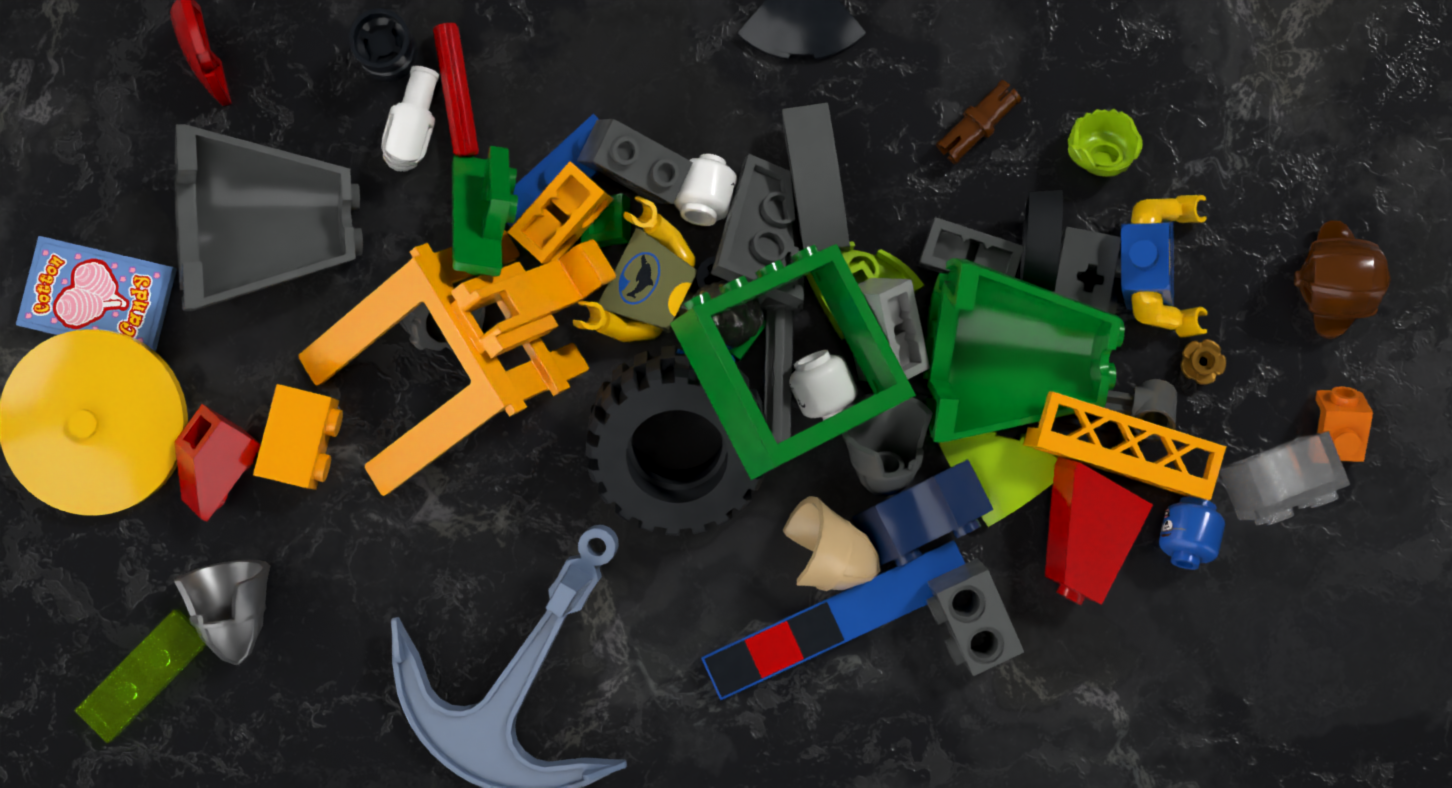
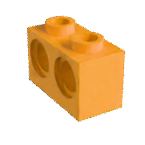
[508,161,613,264]

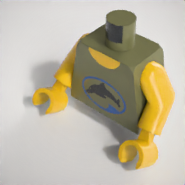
[573,196,698,342]

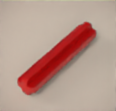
[433,23,479,157]

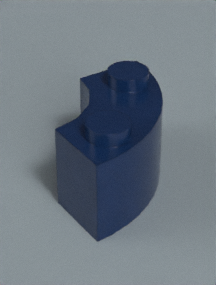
[852,459,994,567]

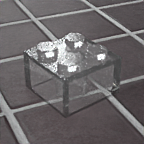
[1219,431,1350,525]

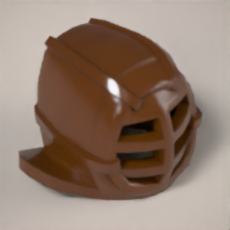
[1294,220,1391,339]

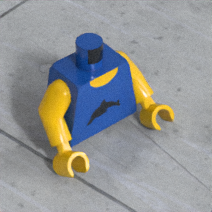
[1121,195,1207,337]

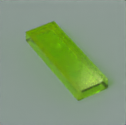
[74,609,206,743]

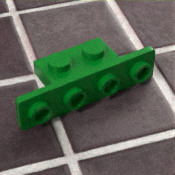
[452,146,518,276]

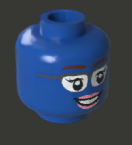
[1158,497,1225,570]

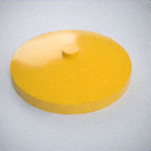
[0,329,188,515]

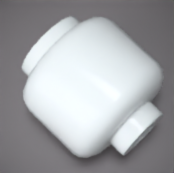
[674,154,737,226]
[789,350,858,421]

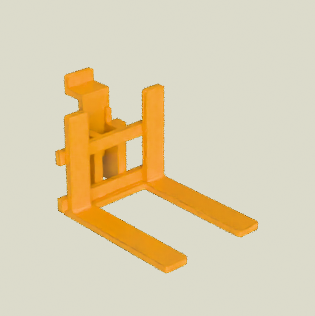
[299,230,616,496]

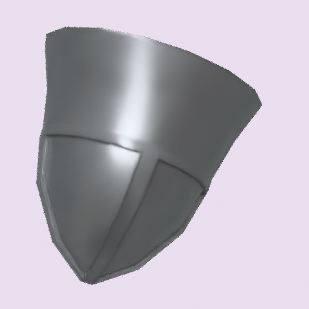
[174,560,270,665]

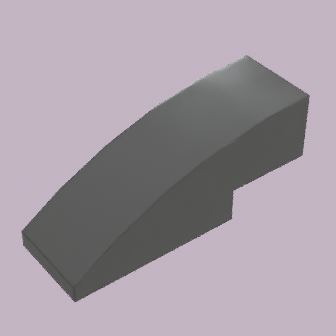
[782,103,850,251]

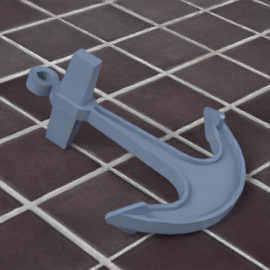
[391,525,627,788]

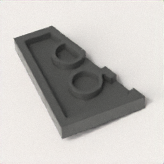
[711,154,804,309]

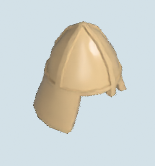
[783,496,880,591]

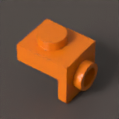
[1314,386,1373,462]

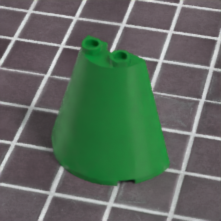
[923,258,1125,443]

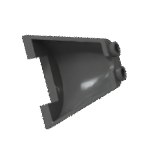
[175,124,363,311]

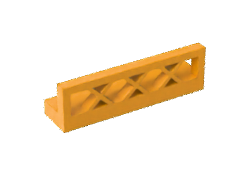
[1023,392,1226,501]

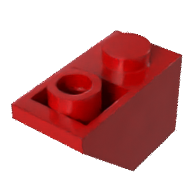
[175,404,261,522]

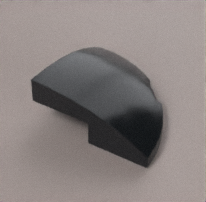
[737,0,866,60]

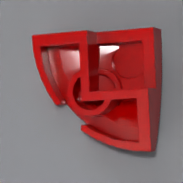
[170,0,232,106]

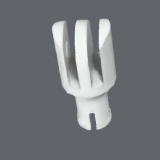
[381,66,439,172]

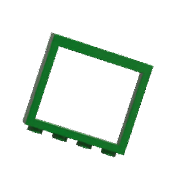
[670,244,916,480]

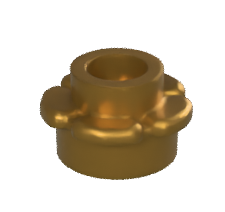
[1180,339,1226,385]

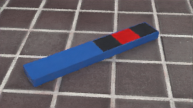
[701,540,965,700]

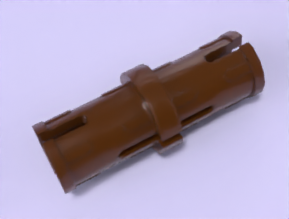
[936,80,1022,165]

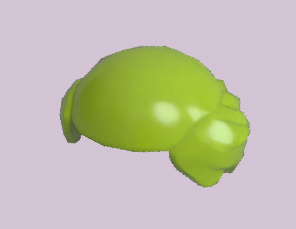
[1068,109,1143,177]

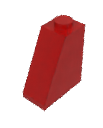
[1044,457,1153,605]

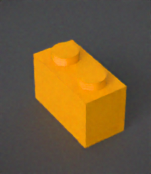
[253,384,343,490]

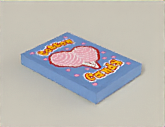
[16,236,177,352]

